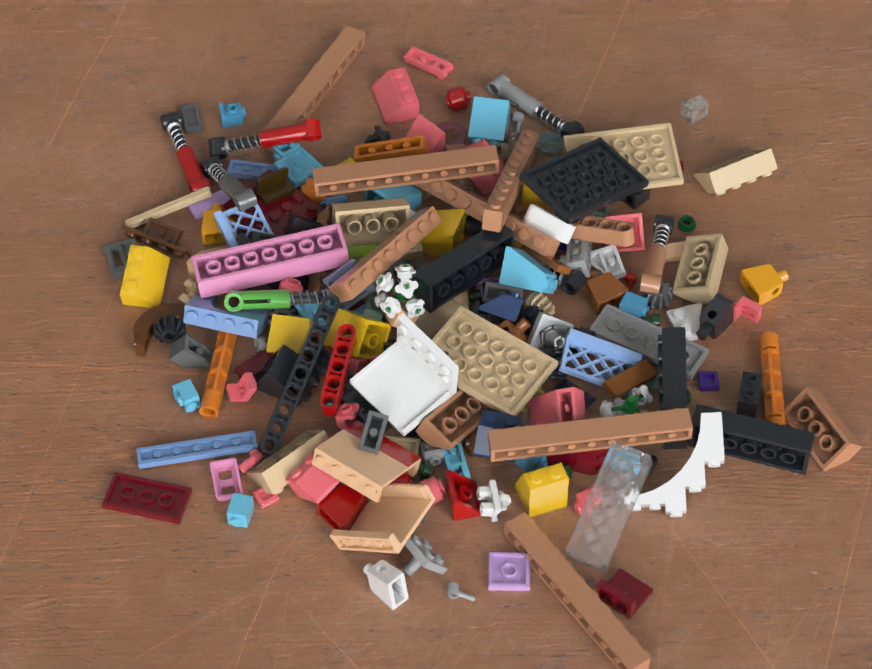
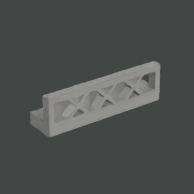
[566,239,592,278]

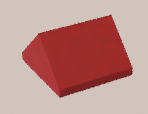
[445,470,481,521]

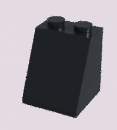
[256,344,321,406]

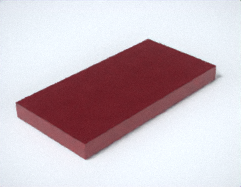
[102,472,192,524]

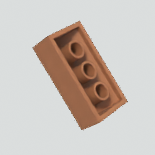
[785,387,862,471]
[415,390,496,450]

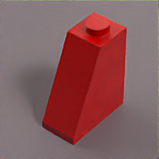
[317,483,368,530]

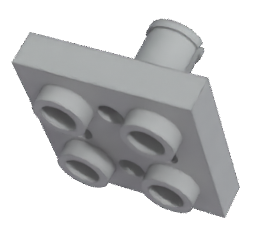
[526,312,574,353]
[402,535,448,576]

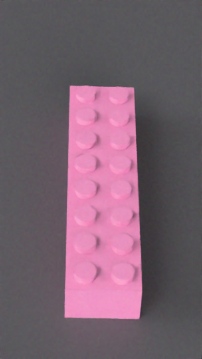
[191,223,349,299]

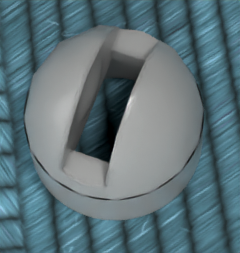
[254,336,268,352]

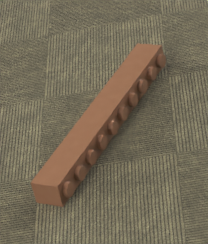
[261,26,365,153]
[482,130,540,233]
[312,145,499,197]
[414,180,561,257]
[488,408,693,462]
[503,512,651,669]

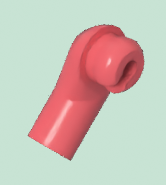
[238,449,263,474]

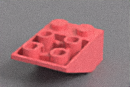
[528,387,586,426]

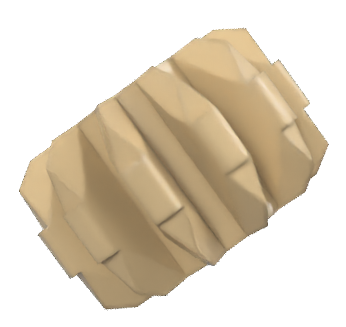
[523,291,555,316]

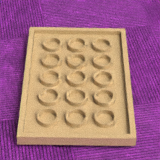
[563,123,684,189]
[432,306,558,416]

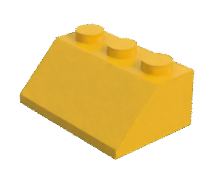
[120,245,170,308]

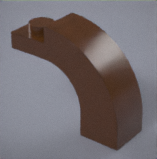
[133,303,186,357]

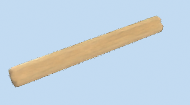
[125,187,212,229]

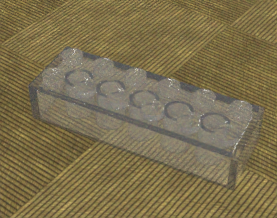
[565,442,652,572]

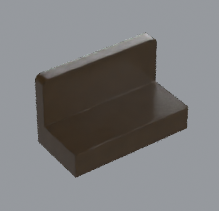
[254,167,295,206]

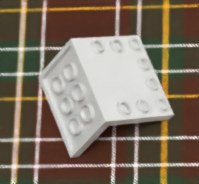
[350,313,459,436]

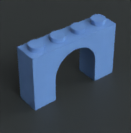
[183,292,272,339]

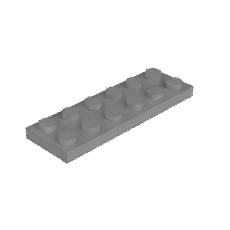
[590,304,709,380]

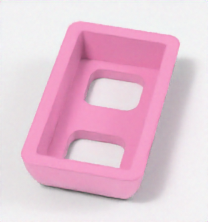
[210,458,243,501]

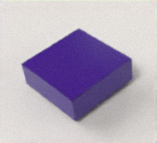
[697,371,720,391]

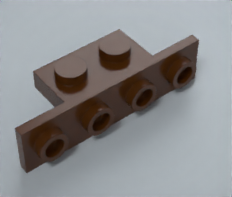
[121,217,191,258]

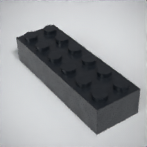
[414,225,514,313]
[658,327,688,449]
[688,404,815,475]

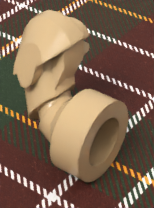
[177,278,199,304]

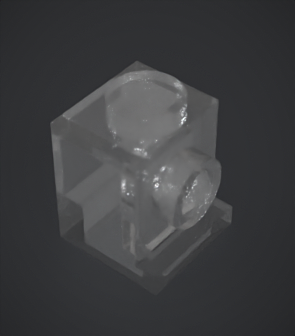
[680,95,709,124]

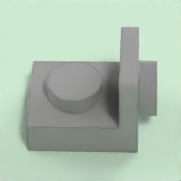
[420,442,444,466]

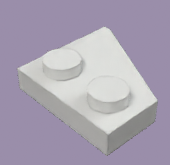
[591,245,626,279]
[666,303,702,341]

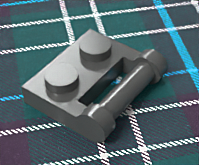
[102,238,136,279]

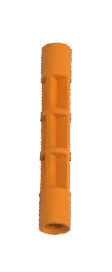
[199,331,238,419]
[759,331,786,425]

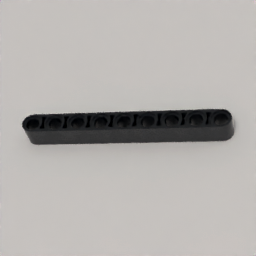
[258,294,340,456]

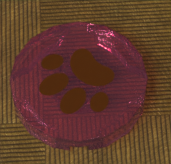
[437,122,467,145]

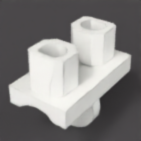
[476,480,511,522]

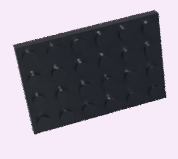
[519,137,649,224]

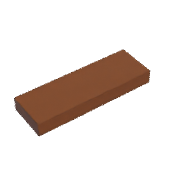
[521,244,572,274]
[602,359,657,400]

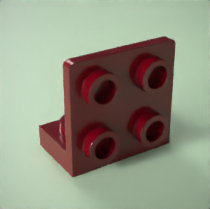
[596,568,653,619]

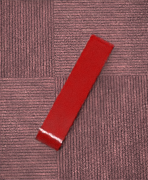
[320,324,356,417]

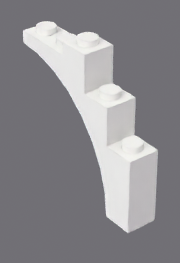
[624,412,725,518]

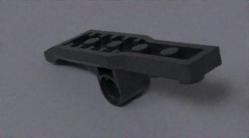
[303,341,392,432]

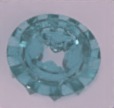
[538,131,564,155]

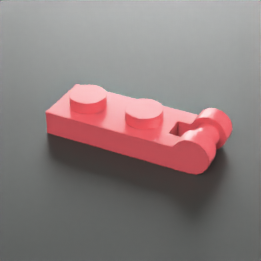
[404,47,454,80]

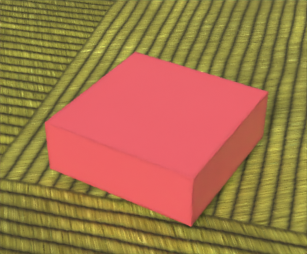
[252,488,280,509]

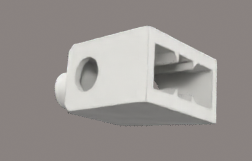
[363,560,409,610]

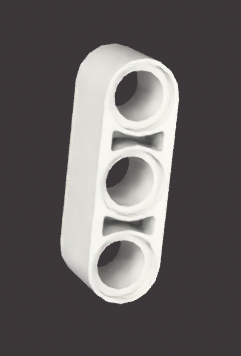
[522,204,576,244]

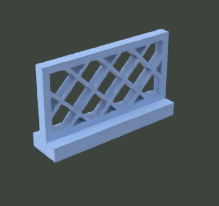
[214,204,274,248]
[559,328,643,396]

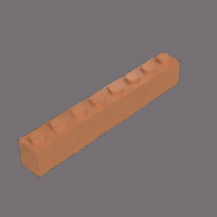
[328,206,442,303]

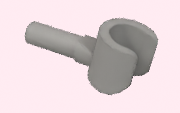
[513,111,524,133]
[447,582,476,601]

